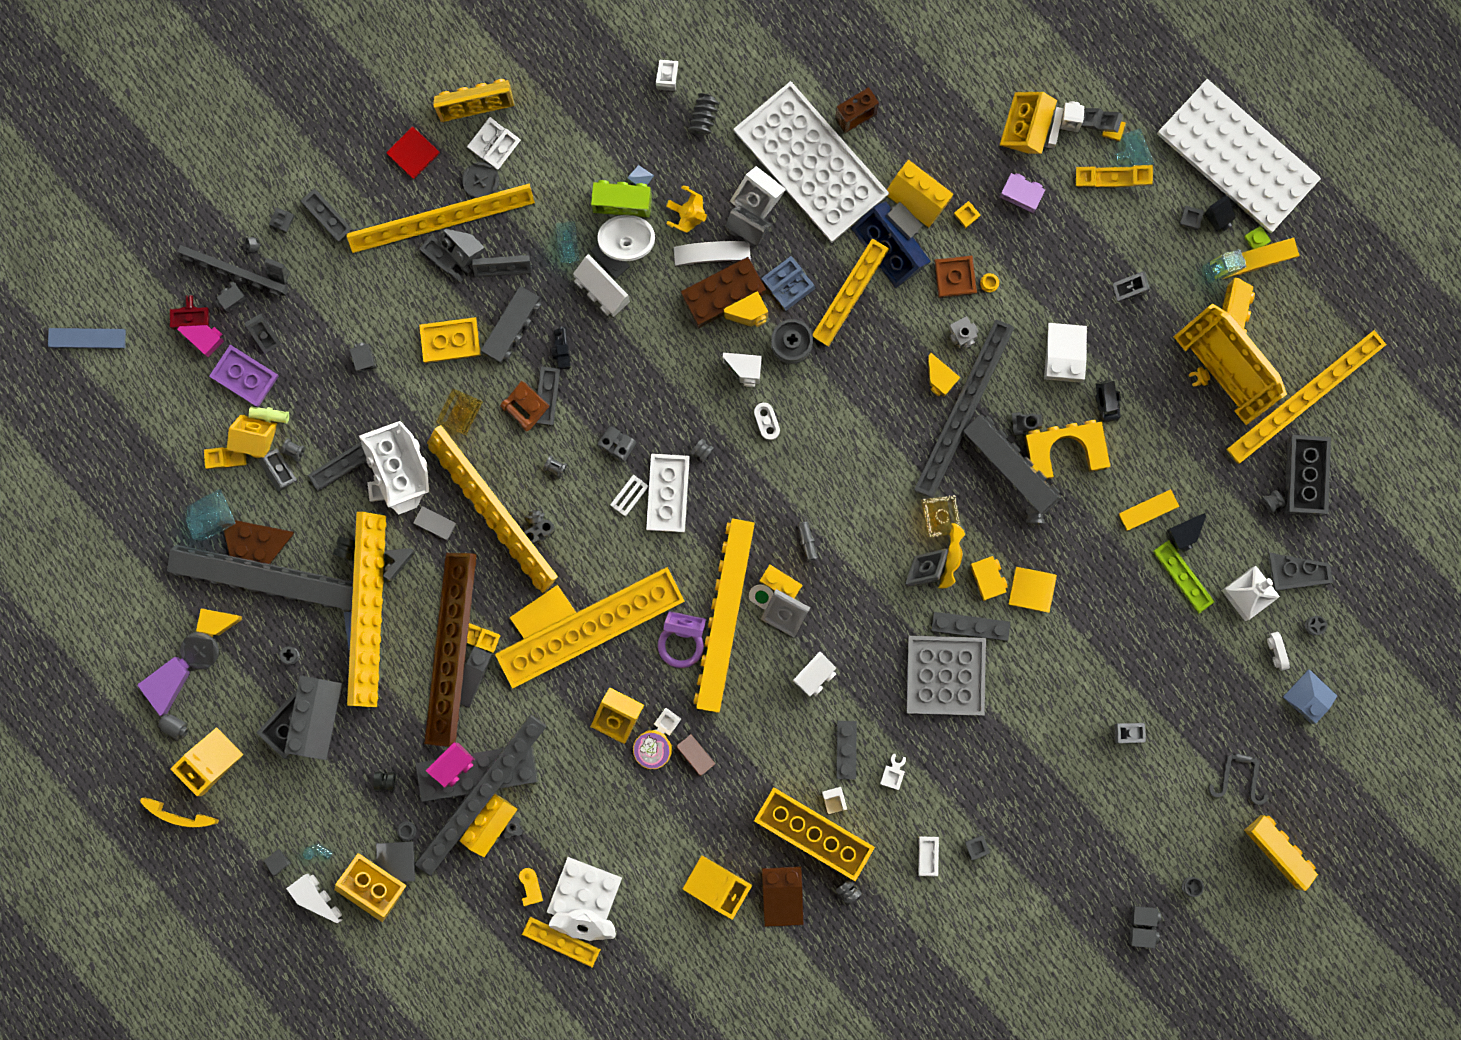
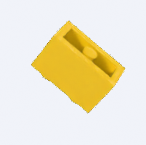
[970,556,1008,601]
[759,565,802,599]

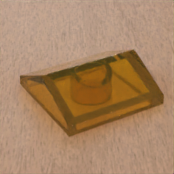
[436,389,483,436]
[921,496,961,538]

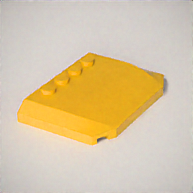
[1173,303,1287,425]

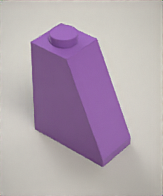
[138,657,190,716]

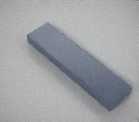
[48,328,126,349]

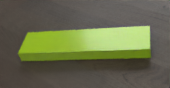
[1152,540,1214,614]

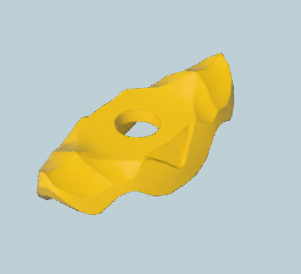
[938,523,965,589]

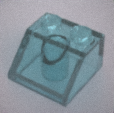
[186,489,236,540]

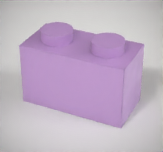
[1000,173,1046,213]

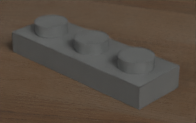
[301,188,354,243]
[472,255,532,277]
[535,367,560,426]
[836,721,857,779]

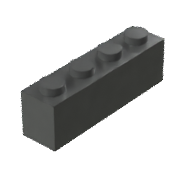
[481,286,542,364]

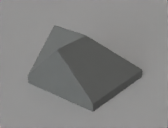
[905,549,948,587]

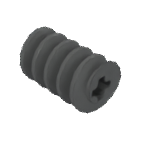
[688,93,720,136]

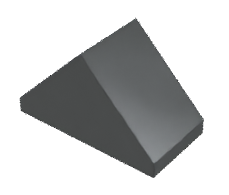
[1113,271,1150,301]

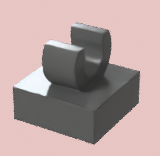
[269,207,295,232]

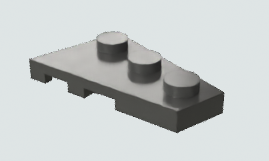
[1268,552,1333,591]

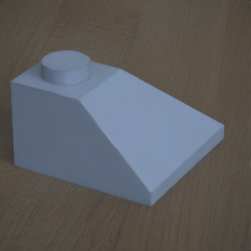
[1283,669,1337,724]

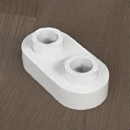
[754,403,780,440]
[1267,632,1290,671]

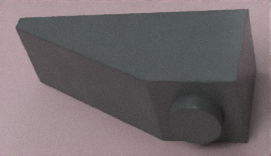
[460,646,494,708]

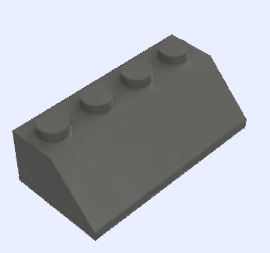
[284,675,342,760]

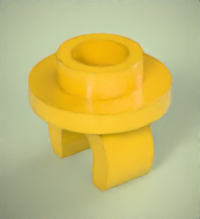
[1189,367,1210,386]

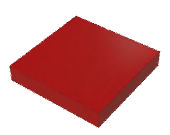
[386,126,440,180]

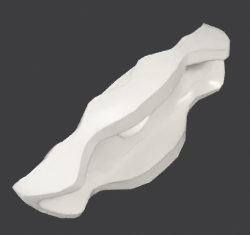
[549,909,616,941]

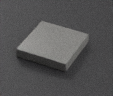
[761,589,810,637]

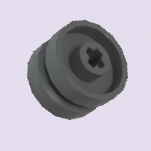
[771,319,813,364]

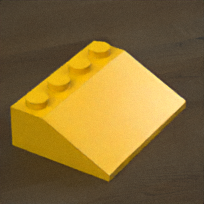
[433,79,515,122]

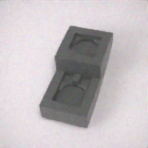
[1081,108,1123,133]

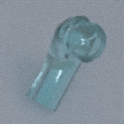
[303,843,333,860]

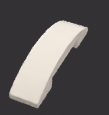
[674,241,751,266]

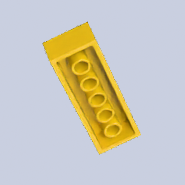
[754,787,875,881]

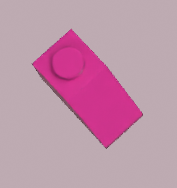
[177,325,224,357]

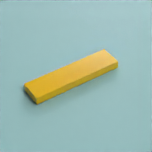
[522,917,601,967]

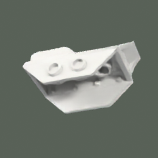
[359,421,429,515]

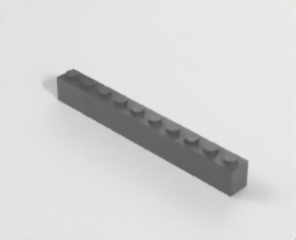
[167,545,353,612]

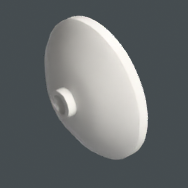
[598,215,655,261]

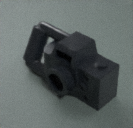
[552,326,571,370]
[1095,380,1121,423]

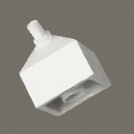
[1221,566,1280,621]

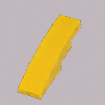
[1217,238,1299,279]

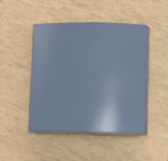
[761,256,816,311]

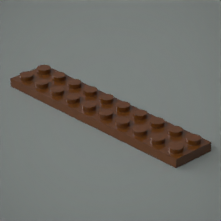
[424,553,477,747]

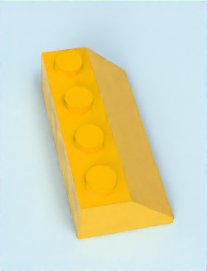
[1244,815,1318,891]

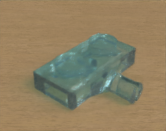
[1115,128,1154,166]

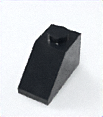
[1204,195,1236,232]
[1167,513,1206,552]

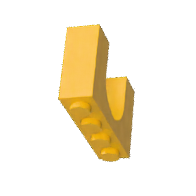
[1024,420,1110,480]

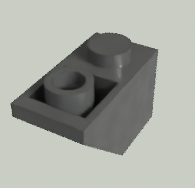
[438,229,485,268]

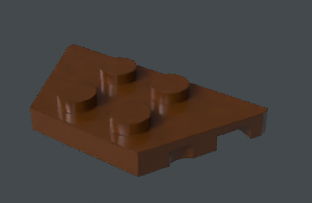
[221,518,294,564]

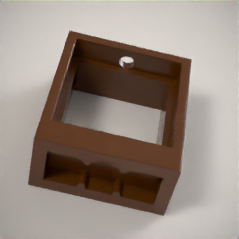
[835,87,879,134]

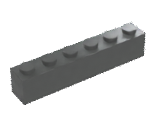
[963,415,1062,514]

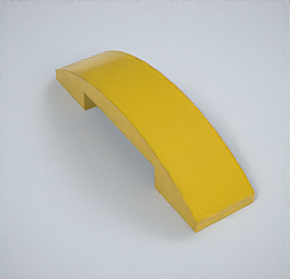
[1076,165,1153,187]
[140,797,219,827]

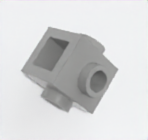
[949,316,978,348]

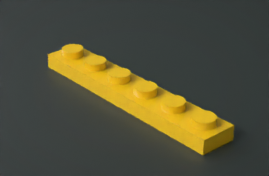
[813,239,889,347]

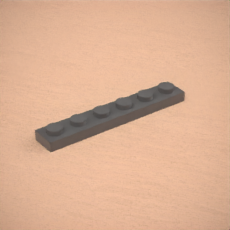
[177,245,288,297]

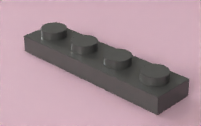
[931,612,1010,641]

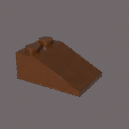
[762,866,804,927]

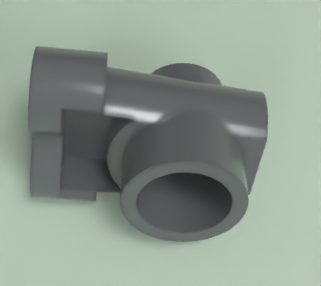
[1012,412,1043,436]

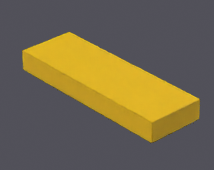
[1119,489,1179,531]

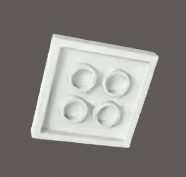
[547,857,622,928]

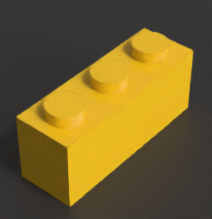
[459,794,517,857]

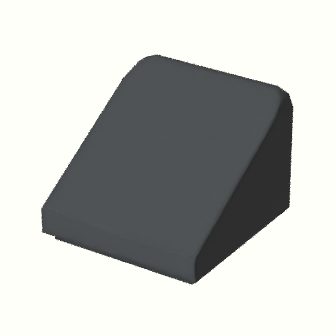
[264,849,291,876]

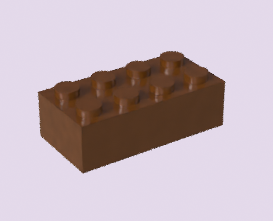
[681,257,766,328]

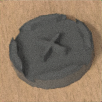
[462,162,500,198]
[180,632,219,669]

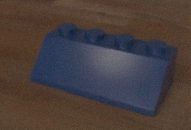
[851,201,931,288]

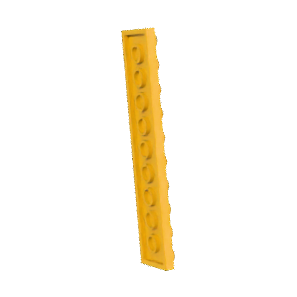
[427,425,558,593]
[347,512,386,707]
[495,567,685,689]

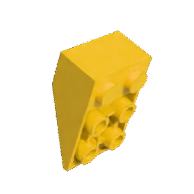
[171,727,244,796]
[683,855,752,920]

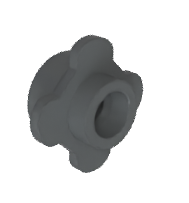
[525,510,545,523]
[504,817,523,838]

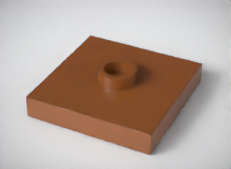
[934,256,977,298]

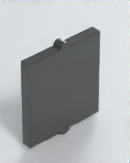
[885,202,923,240]

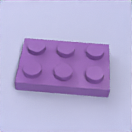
[209,345,279,407]

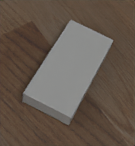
[414,506,457,540]

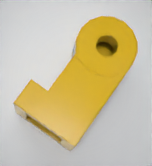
[519,868,543,906]

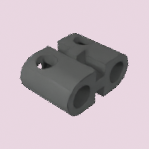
[597,426,637,462]
[524,520,555,545]

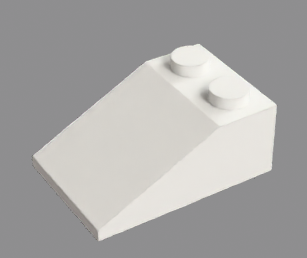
[1044,323,1087,383]

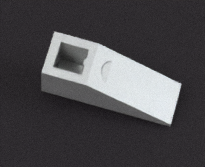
[286,874,342,923]

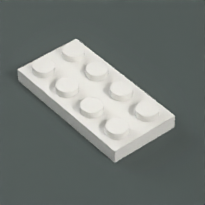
[646,454,690,533]

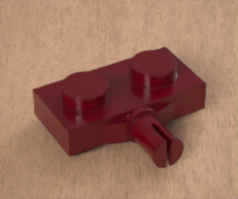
[170,295,210,329]

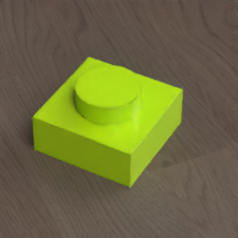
[1244,226,1271,249]

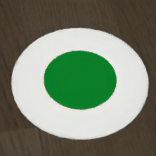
[749,585,774,609]

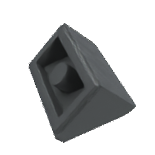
[258,449,297,492]

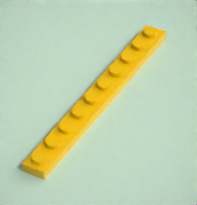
[347,184,535,253]
[1226,330,1387,464]

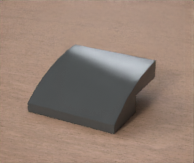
[376,841,416,882]

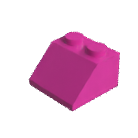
[426,743,475,787]

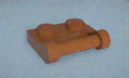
[500,381,550,431]

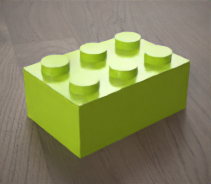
[591,180,652,218]

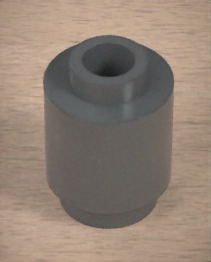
[158,714,189,740]

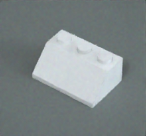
[573,254,630,317]

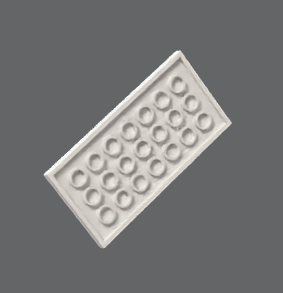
[1157,79,1321,234]
[733,81,889,243]

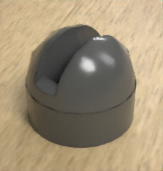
[245,237,260,252]

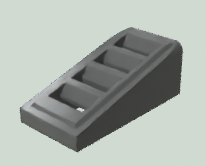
[265,258,290,285]

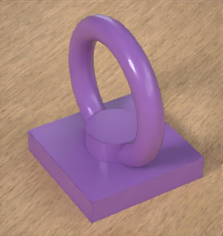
[658,611,706,668]

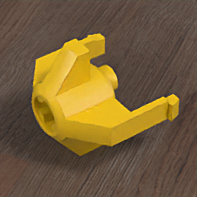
[666,186,707,233]

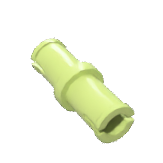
[249,406,289,424]

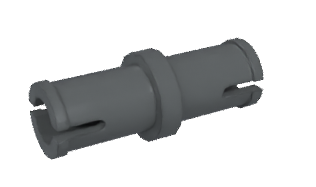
[797,522,819,562]

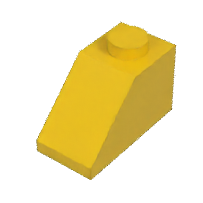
[927,353,960,397]
[196,609,242,638]

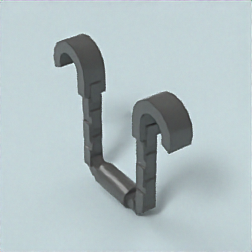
[1208,754,1268,805]

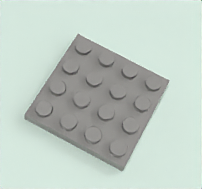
[907,636,986,716]

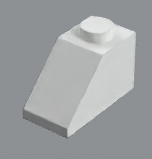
[1060,101,1084,132]

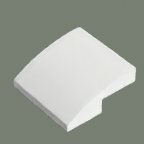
[467,117,521,170]

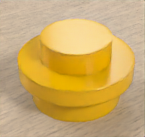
[980,273,999,293]

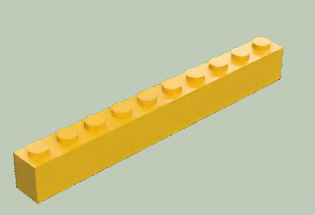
[694,519,755,713]

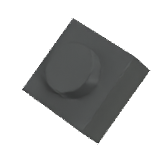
[1179,206,1204,230]
[965,835,990,860]

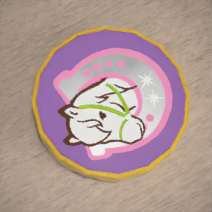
[633,730,672,769]

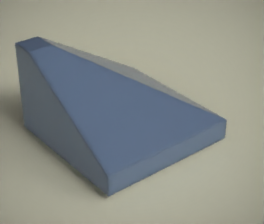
[627,165,654,186]

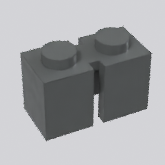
[1129,905,1161,948]

